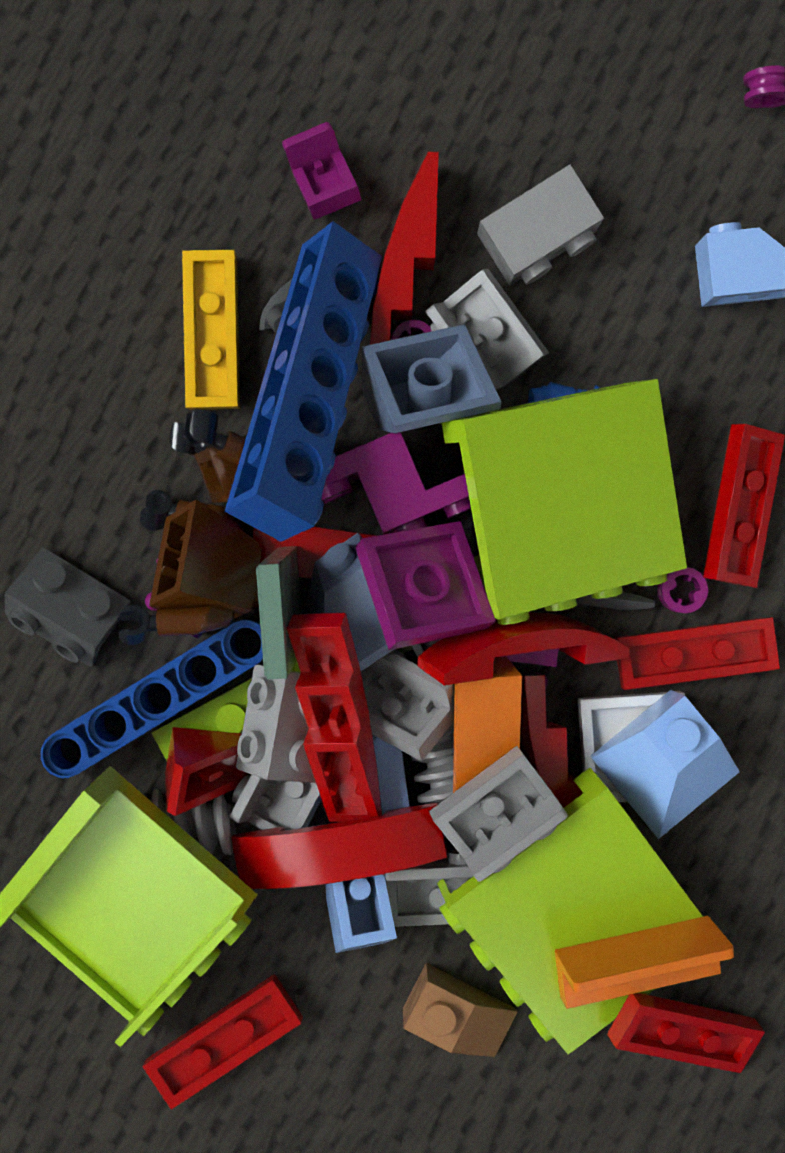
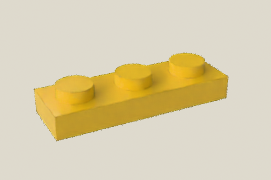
[182,250,240,410]

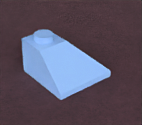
[590,690,740,839]

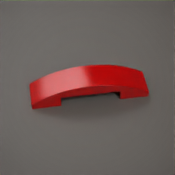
[418,612,630,686]
[231,802,448,889]

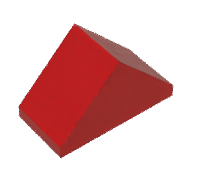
[165,727,248,816]

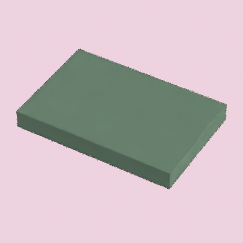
[256,546,302,680]

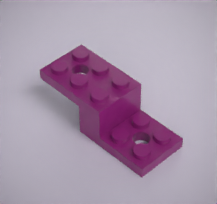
[321,432,471,535]

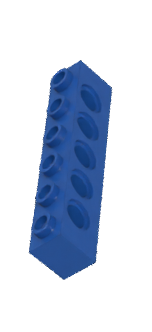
[225,221,382,542]

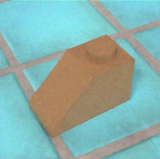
[403,963,518,1057]

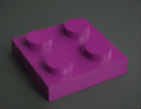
[355,521,496,650]

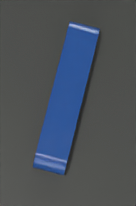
[40,618,263,778]

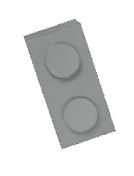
[477,165,604,286]

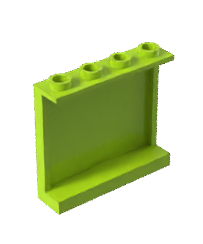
[441,379,687,625]
[0,766,258,1047]
[437,768,703,1055]

